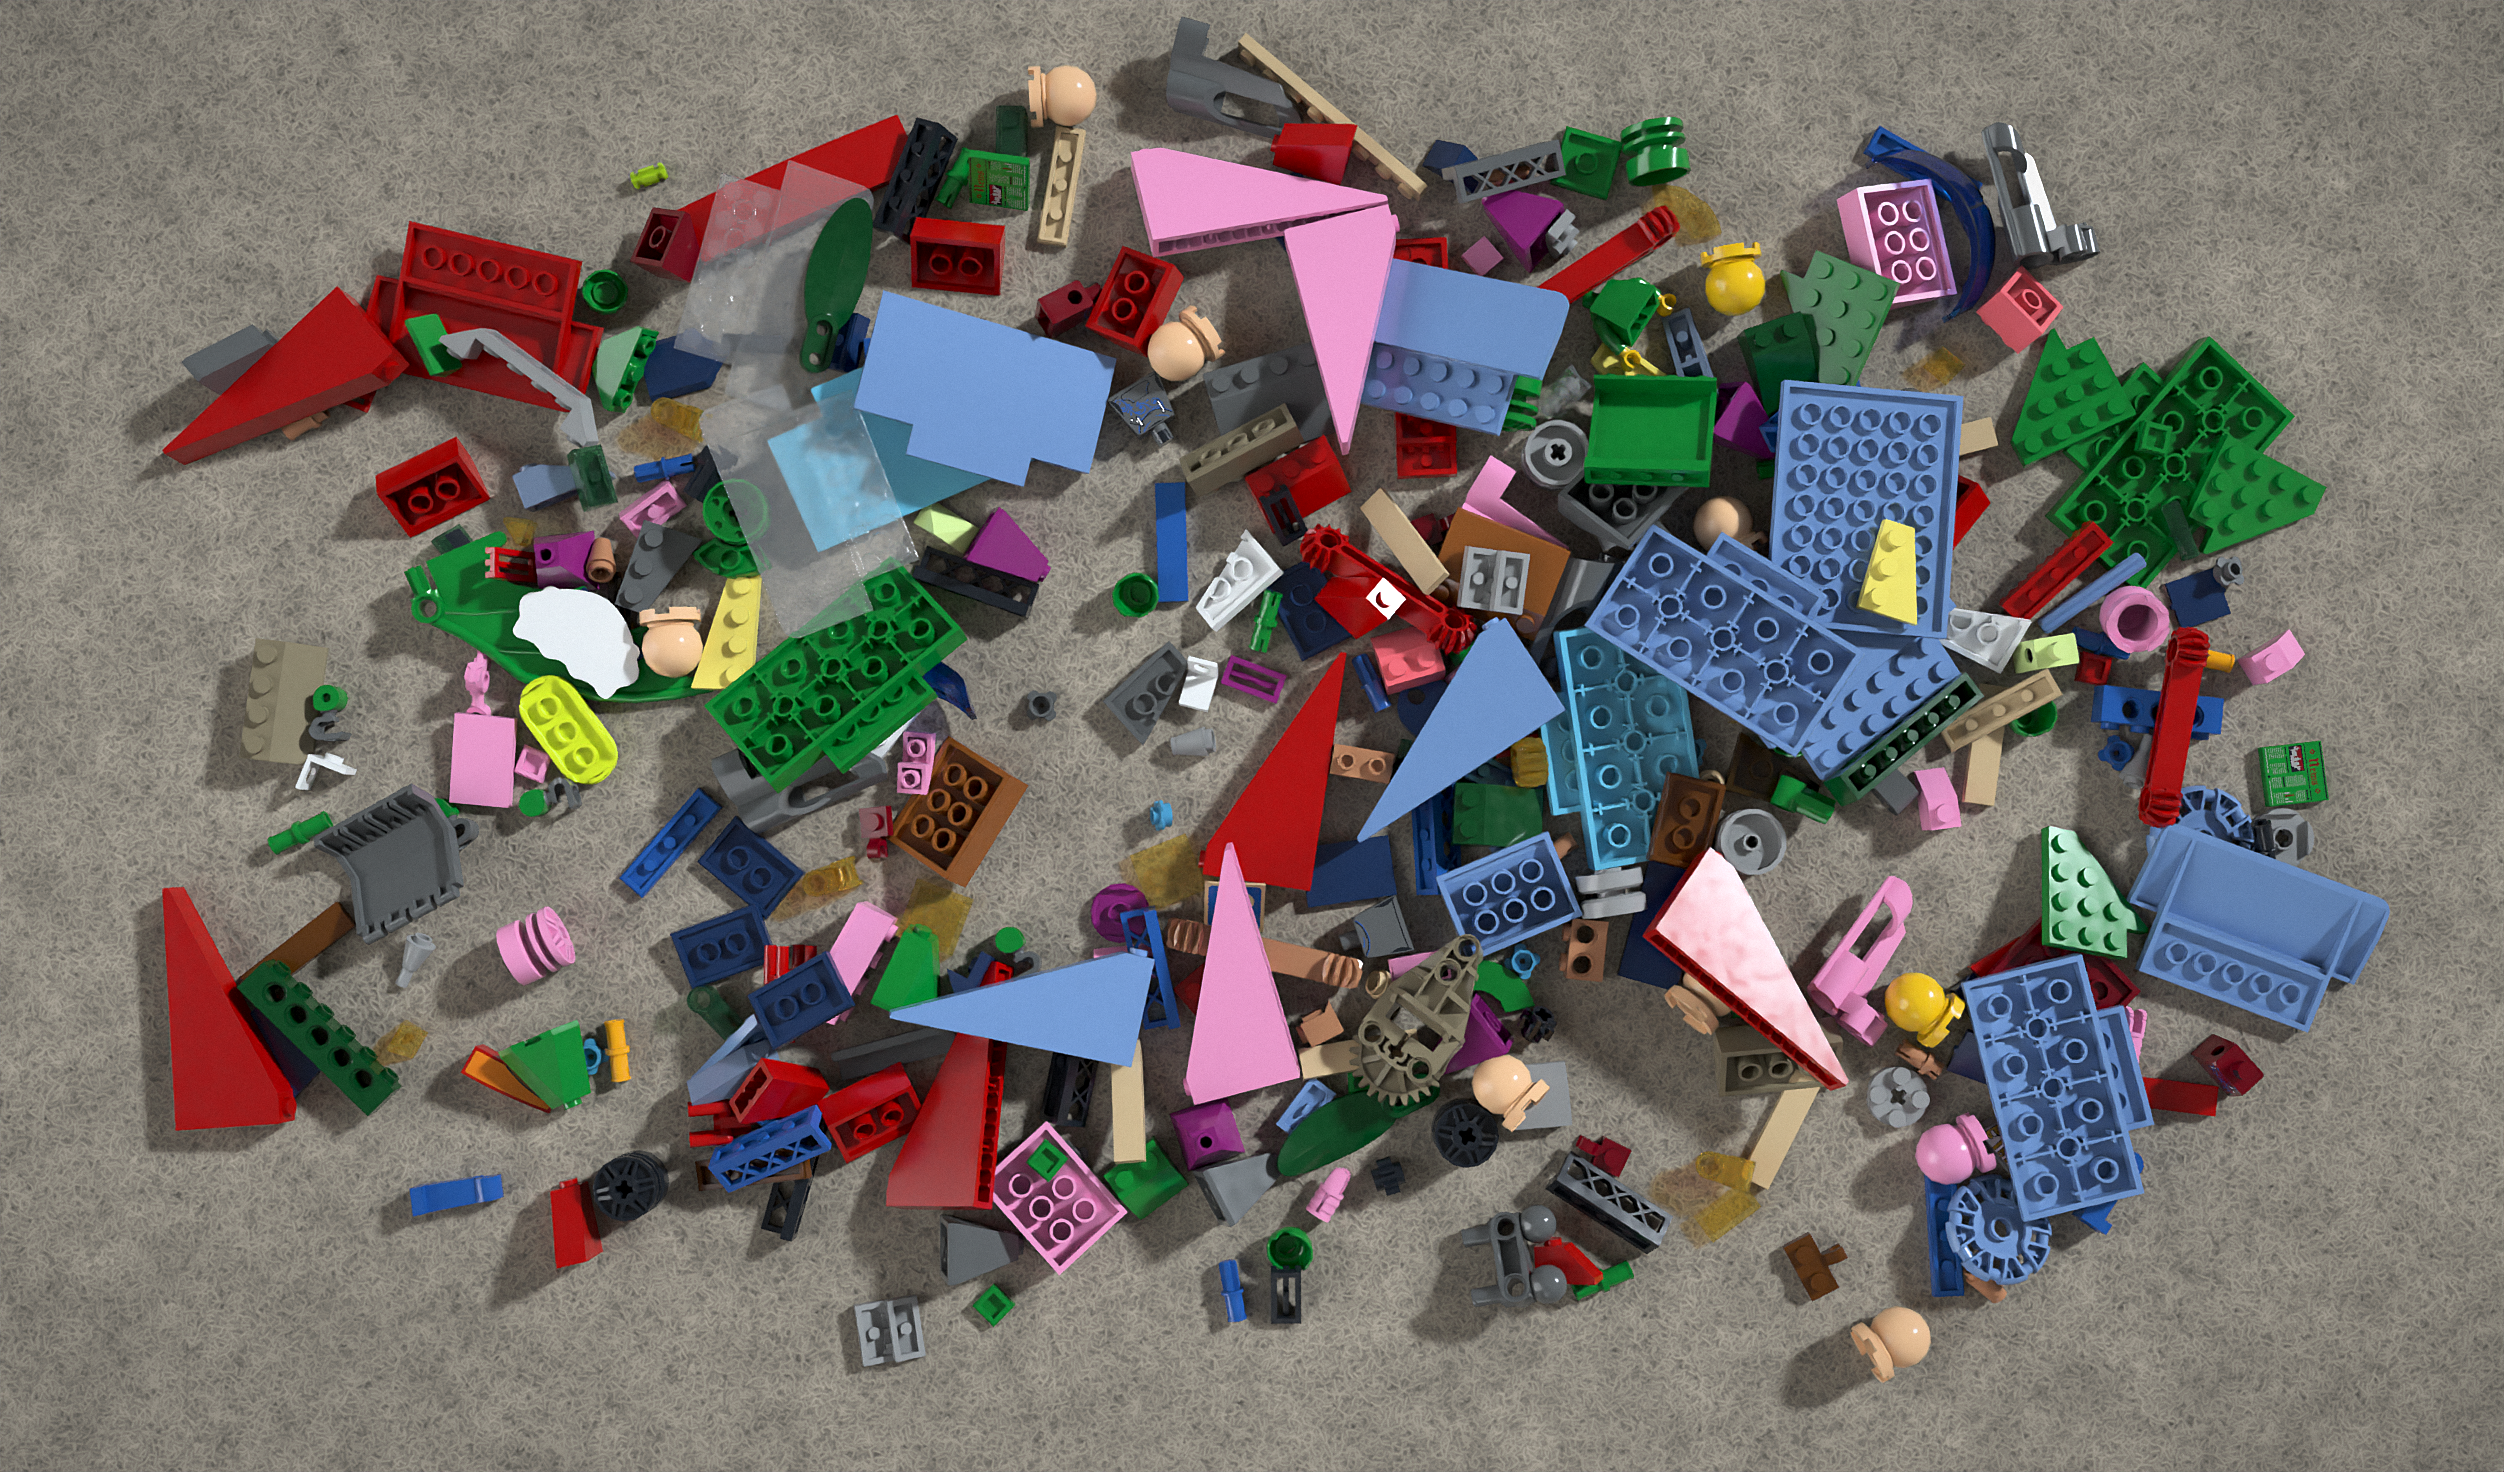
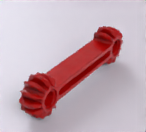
[1537,205,1681,305]
[1300,523,1477,655]
[2137,627,2210,828]

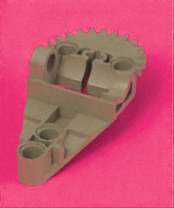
[1349,934,1484,1106]

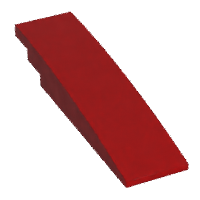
[677,115,908,266]
[1393,237,1457,479]

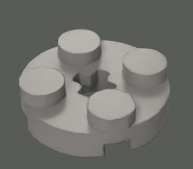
[2251,808,2314,866]
[1866,1066,1930,1128]

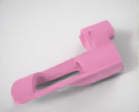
[1462,455,1570,557]
[1807,876,1913,1048]

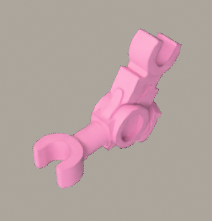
[464,650,492,715]

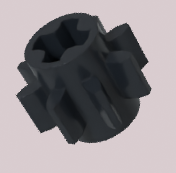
[1517,1005,1557,1043]
[1371,1156,1406,1196]

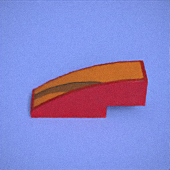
[460,1044,552,1114]

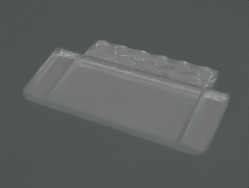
[673,160,874,417]
[699,384,919,638]

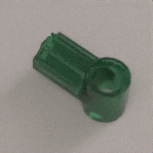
[687,985,745,1041]

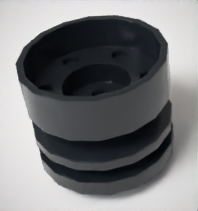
[1431,1098,1499,1168]
[593,1150,669,1221]

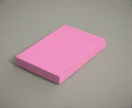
[449,712,518,808]

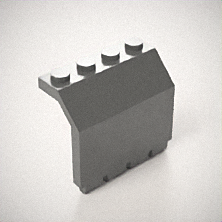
[313,783,464,945]

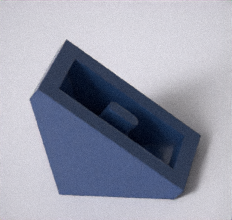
[1422,140,1485,194]

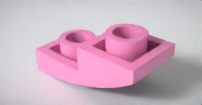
[897,731,936,795]

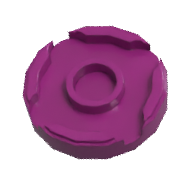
[1090,883,1149,943]

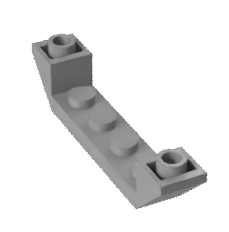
[439,328,599,448]

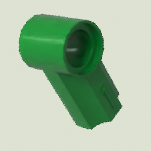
[1770,775,1836,824]

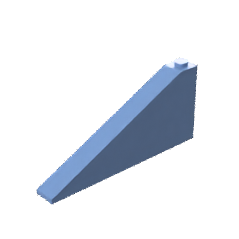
[1357,617,1566,843]
[889,947,1155,1067]

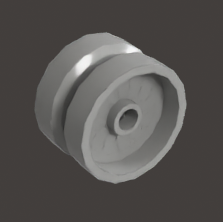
[1521,420,1589,491]
[1712,809,1786,875]
[1575,867,1648,919]

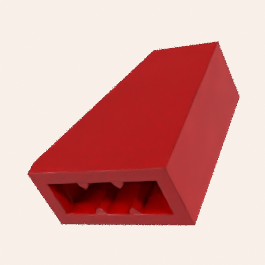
[1270,123,1358,186]
[1314,577,1405,640]
[729,1057,830,1124]
[550,1177,603,1269]

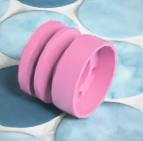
[496,907,575,986]

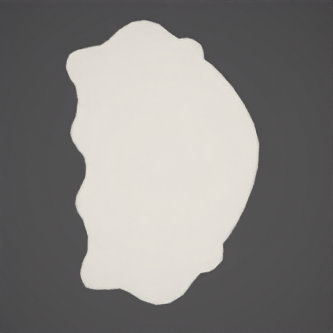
[513,586,640,699]

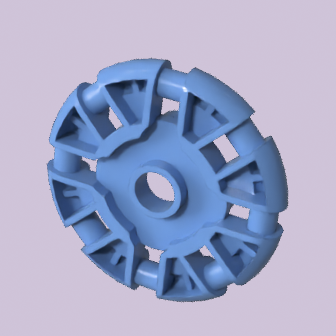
[2146,785,2254,855]
[1945,1174,2052,1285]

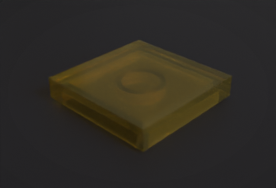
[1130,833,1205,909]
[896,878,974,956]

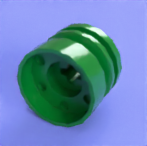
[1620,117,1691,187]
[1501,376,1543,432]
[702,479,773,546]

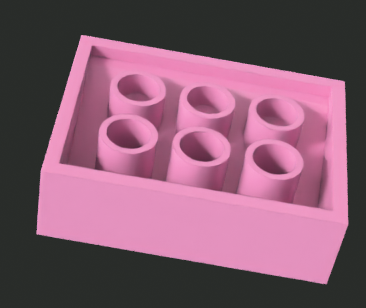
[1837,179,1957,310]
[993,1121,1127,1275]

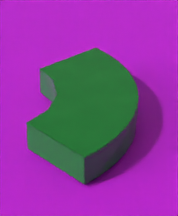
[692,537,773,579]
[1473,960,1535,1013]

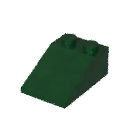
[1737,311,1819,418]
[1451,783,1544,848]

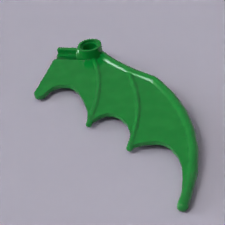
[404,531,759,703]

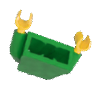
[1582,277,1677,372]

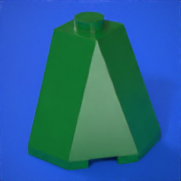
[870,924,941,1012]
[498,1020,591,1110]

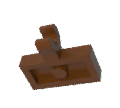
[1782,1232,1848,1302]

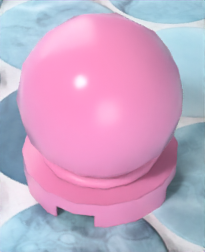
[2099,586,2170,653]
[1915,1112,1996,1185]

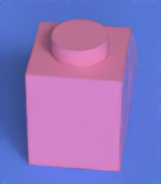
[2238,629,2305,685]
[1913,767,1961,831]

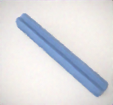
[2037,553,2147,634]

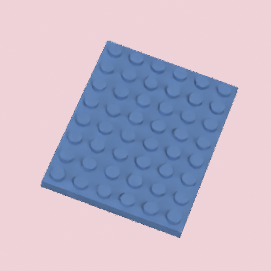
[1768,380,1963,639]

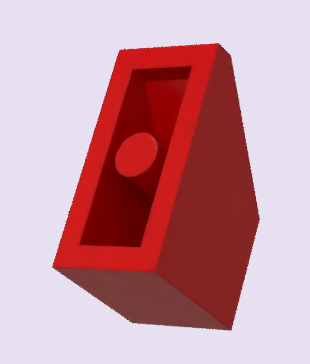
[1534,1237,1603,1285]

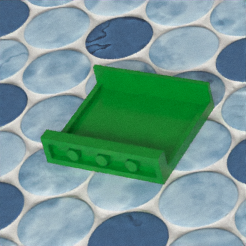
[1584,373,1717,487]

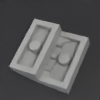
[1457,546,1530,615]
[1515,1061,1572,1130]
[854,1295,926,1367]

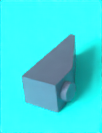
[1661,307,1720,398]
[512,463,616,512]
[687,1040,780,1106]

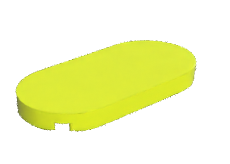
[519,675,618,785]

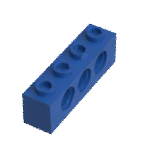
[2091,685,2224,740]

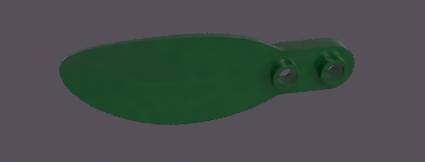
[799,198,873,374]
[1277,1072,1440,1176]

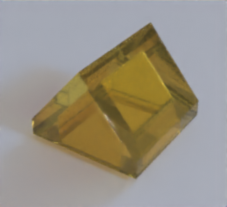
[1923,346,1966,386]
[503,517,538,548]
[387,1020,428,1059]

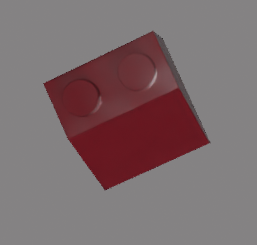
[630,207,702,283]

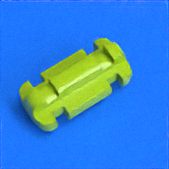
[630,162,668,189]

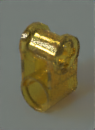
[651,397,713,443]
[802,856,864,897]
[1695,1151,1756,1192]

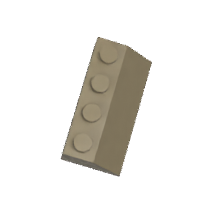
[1179,403,1305,498]
[239,638,329,765]
[1713,1017,1843,1097]

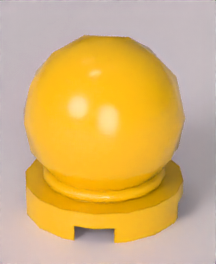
[1700,242,1765,316]
[1885,972,1965,1048]

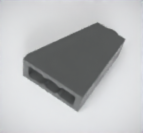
[182,324,279,395]

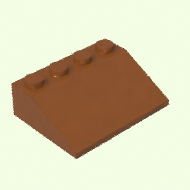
[1429,507,1571,641]
[886,736,1029,888]

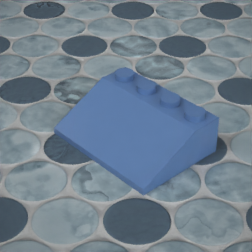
[1435,831,1582,957]

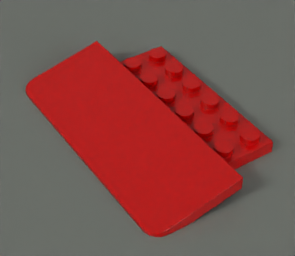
[366,221,604,413]

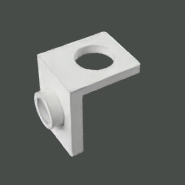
[1179,656,1219,712]
[295,753,357,790]

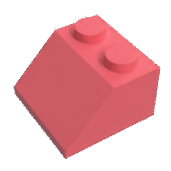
[1976,265,2063,354]
[1370,626,1446,695]

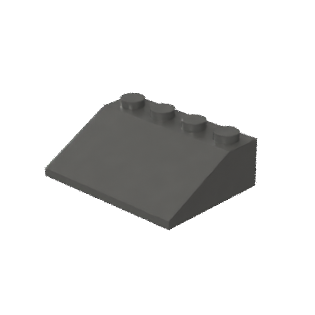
[1203,341,1336,442]
[1558,469,1689,550]

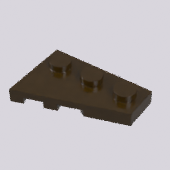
[1725,732,1820,803]

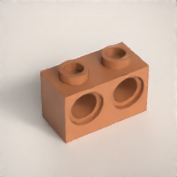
[1329,744,1394,784]
[1558,918,1609,982]

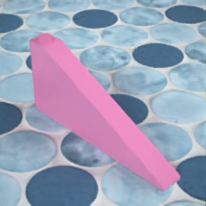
[1131,148,1388,258]
[1283,204,1400,455]
[1183,842,1300,1105]

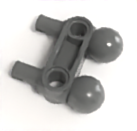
[1461,1205,1567,1308]

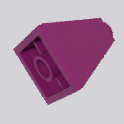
[1482,190,1565,273]
[1713,381,1776,460]
[963,507,1051,582]
[534,531,600,591]
[1431,992,1514,1075]
[1169,1097,1245,1171]

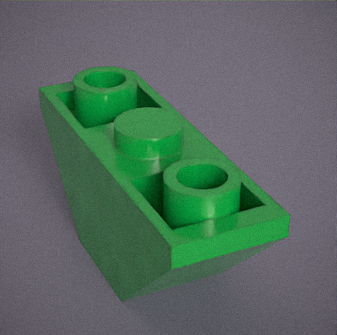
[592,326,659,413]

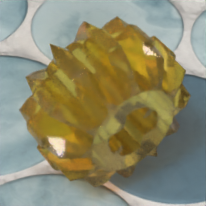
[1510,737,1549,788]

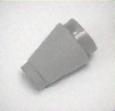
[1171,727,1216,756]

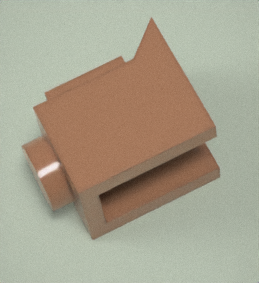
[1296,1000,1344,1048]

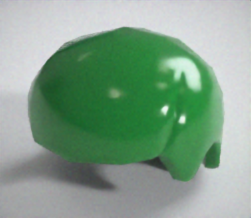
[582,269,628,315]
[1112,572,1159,618]
[2008,701,2058,738]
[1266,1226,1313,1271]

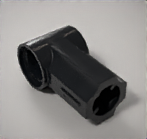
[683,441,738,503]

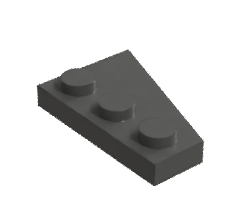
[614,520,703,613]
[1103,641,1188,746]

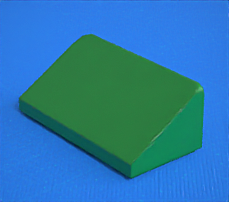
[405,314,462,377]

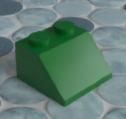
[1104,1136,1189,1220]

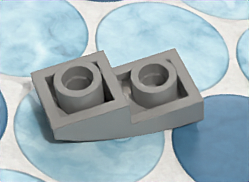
[1546,209,1580,259]

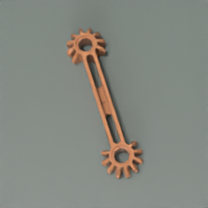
[1163,917,1363,989]

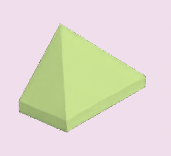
[913,503,979,554]

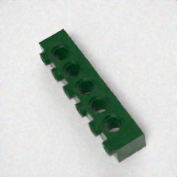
[1823,672,1984,807]
[237,959,403,1116]

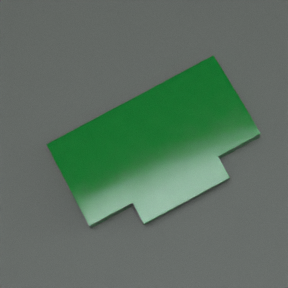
[2045,336,2295,589]
[704,555,968,794]

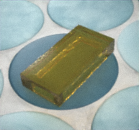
[1694,1181,1761,1243]

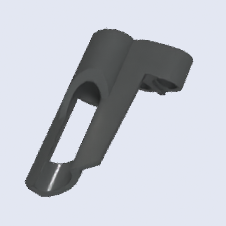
[1166,16,1305,139]
[1981,122,2100,270]
[1530,552,1626,680]
[711,748,887,833]

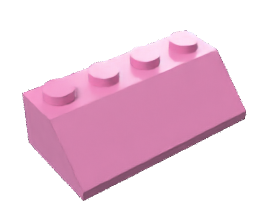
[826,901,899,1026]

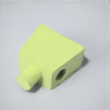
[2012,633,2079,674]

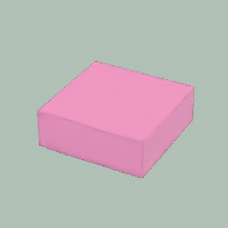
[1461,236,1504,277]
[513,744,552,783]

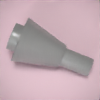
[2119,734,2153,789]
[395,933,436,988]

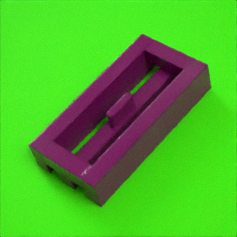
[1221,655,1287,704]

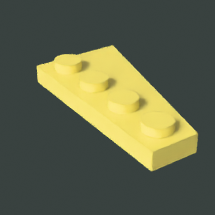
[691,574,762,691]

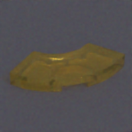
[1651,185,1722,240]

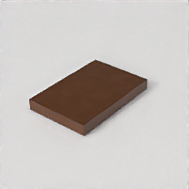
[1646,771,1727,869]

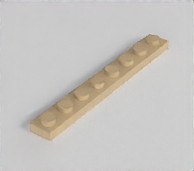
[1238,33,1428,201]

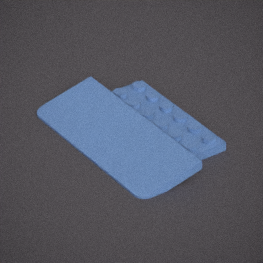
[1360,258,1569,436]
[1758,597,1961,780]
[2126,824,2390,1033]

